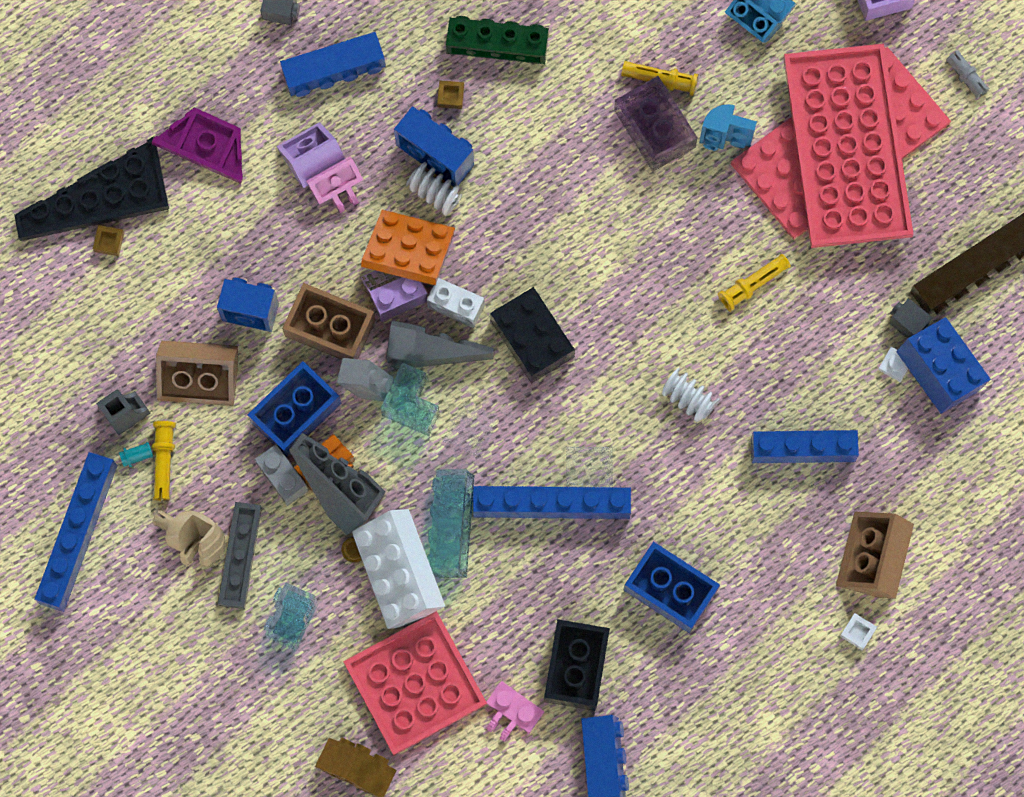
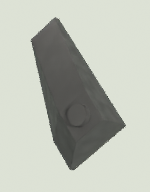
[386,320,494,370]
[289,433,385,535]

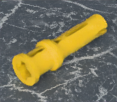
[621,61,699,96]
[718,254,791,312]
[152,421,176,501]

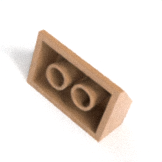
[156,340,238,406]
[836,512,914,599]

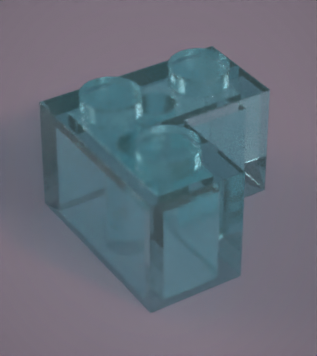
[380,363,440,436]
[264,582,318,651]

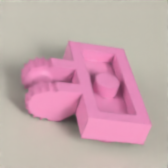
[306,156,363,213]
[486,681,545,742]

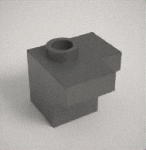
[96,389,151,435]

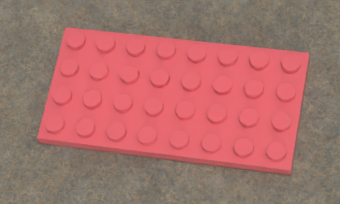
[783,44,913,248]
[731,47,951,240]

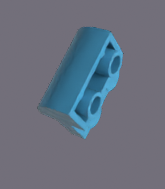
[725,0,797,43]
[699,104,757,151]

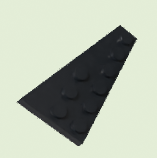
[14,136,170,241]

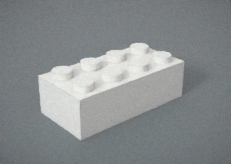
[352,509,445,629]

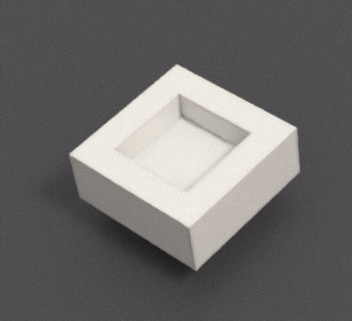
[878,347,908,382]
[840,613,877,651]

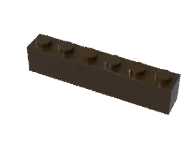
[910,213,1024,315]

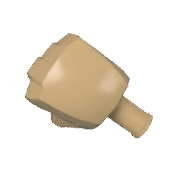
[153,510,225,566]

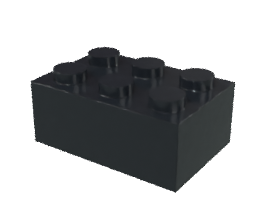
[490,287,575,384]
[544,619,610,711]

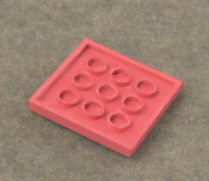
[343,611,487,756]

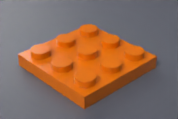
[361,210,455,286]

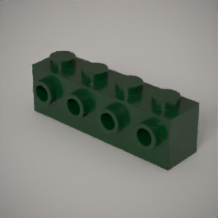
[446,16,549,65]

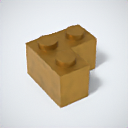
[315,737,397,797]

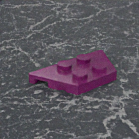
[152,107,243,184]

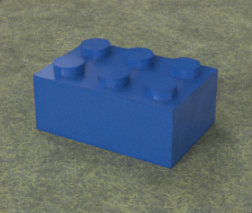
[394,106,474,187]
[896,317,991,414]
[247,361,342,457]
[623,541,720,634]

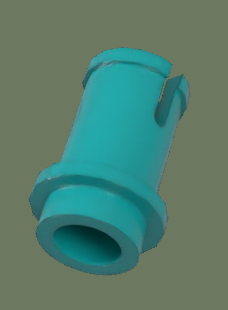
[119,442,154,467]

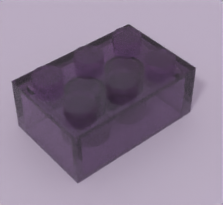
[614,76,698,172]

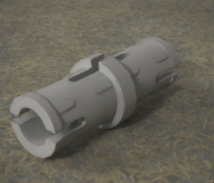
[946,50,990,99]

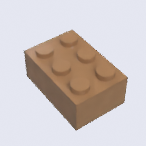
[282,283,376,360]

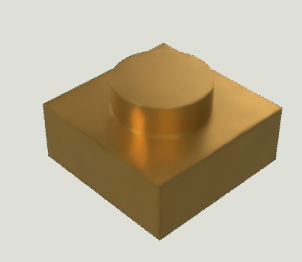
[437,80,465,109]
[93,225,124,256]

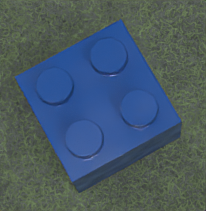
[217,277,279,332]

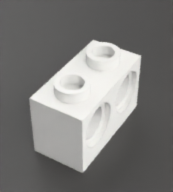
[427,278,485,328]

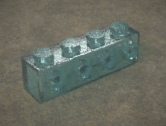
[427,469,475,578]

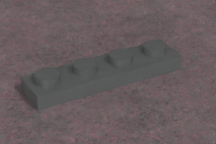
[218,502,262,609]

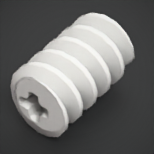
[406,162,462,216]
[662,367,720,422]

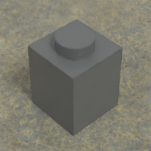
[260,0,300,25]
[889,298,932,338]

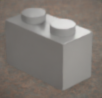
[337,358,394,402]
[255,444,308,506]

